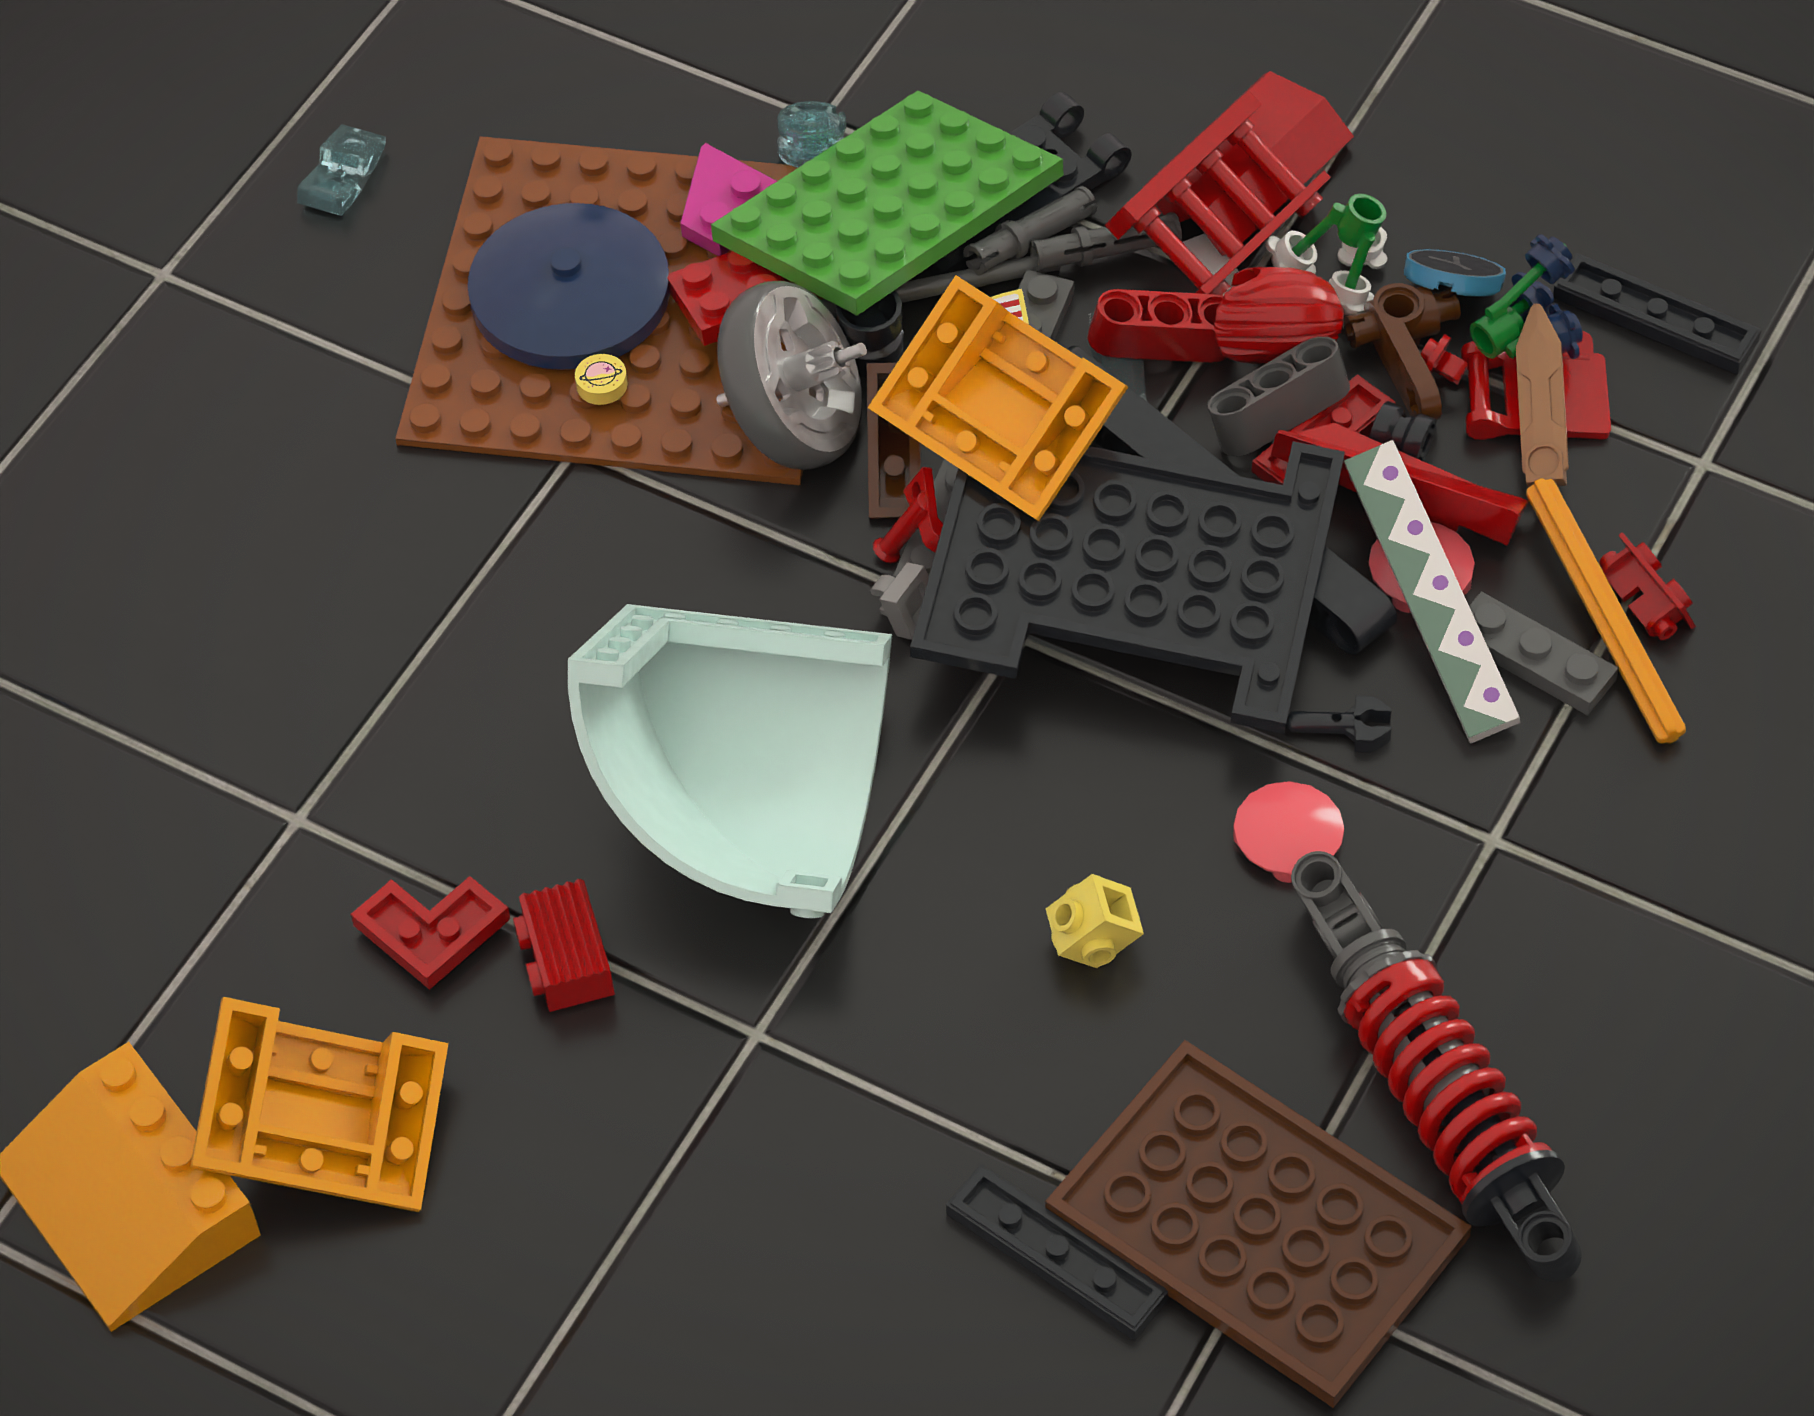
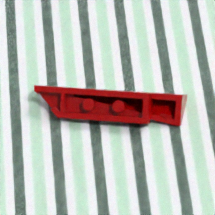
[1271,423,1528,546]

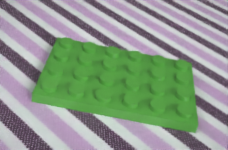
[711,91,1064,315]

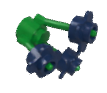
[1470,234,1583,360]

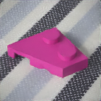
[681,143,777,256]

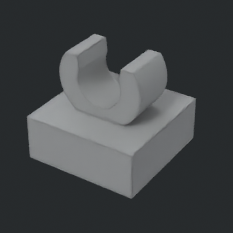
[870,562,929,640]

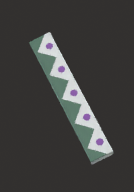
[1344,440,1521,744]

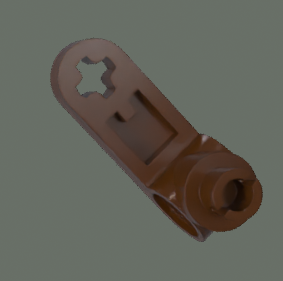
[1344,283,1461,420]

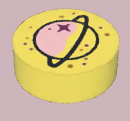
[575,354,628,405]

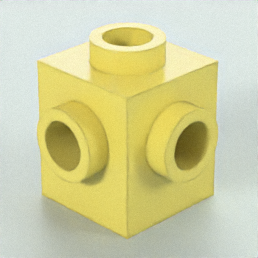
[1046,874,1144,968]

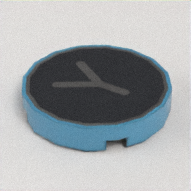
[1404,249,1506,296]

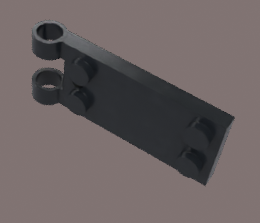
[926,92,1132,276]

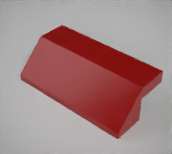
[1143,71,1354,256]

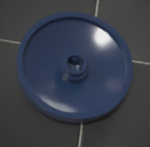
[468,203,670,370]

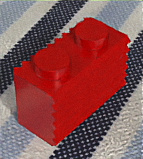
[513,879,615,1012]

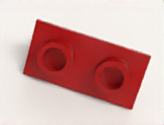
[1598,532,1696,640]

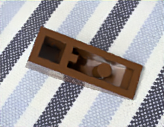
[867,363,921,519]

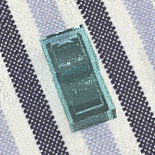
[297,124,386,216]

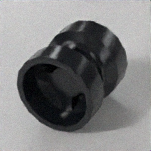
[1369,401,1437,461]

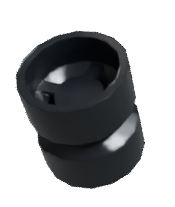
[836,290,904,377]

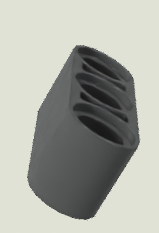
[1208,337,1350,456]

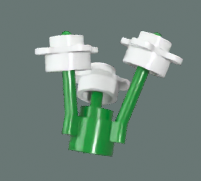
[1265,194,1387,316]

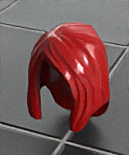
[1214,267,1344,364]

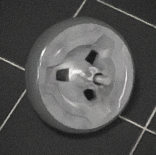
[717,281,867,470]

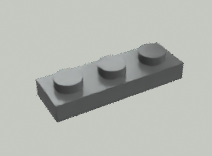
[1469,591,1619,716]

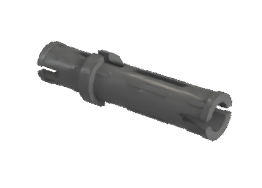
[963,186,1097,275]
[1029,212,1182,272]

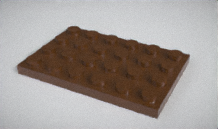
[1045,1040,1471,1408]

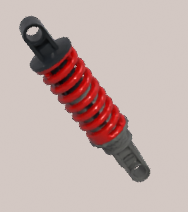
[1291,851,1582,1282]

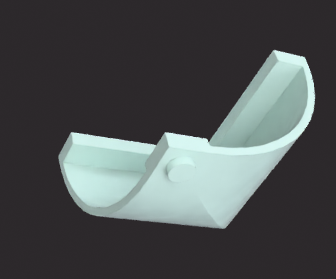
[568,604,892,918]

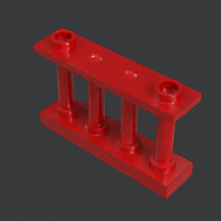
[1104,90,1331,295]

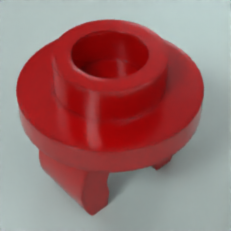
[1420,334,1468,385]

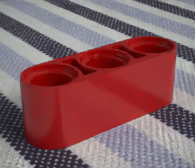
[1087,289,1226,363]

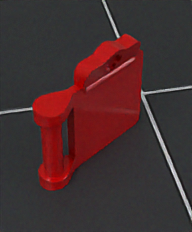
[1461,331,1611,440]

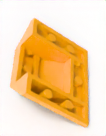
[868,275,1128,521]
[190,997,448,1212]

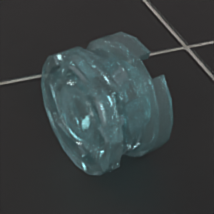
[777,101,846,168]

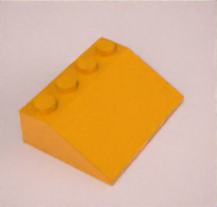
[0,1042,261,1332]

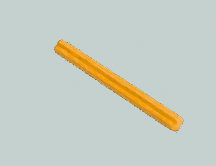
[1526,478,1686,744]

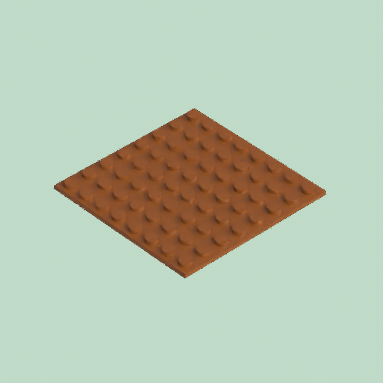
[395,136,824,485]

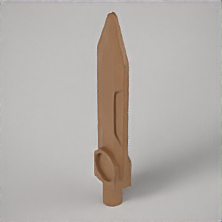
[1516,304,1569,487]

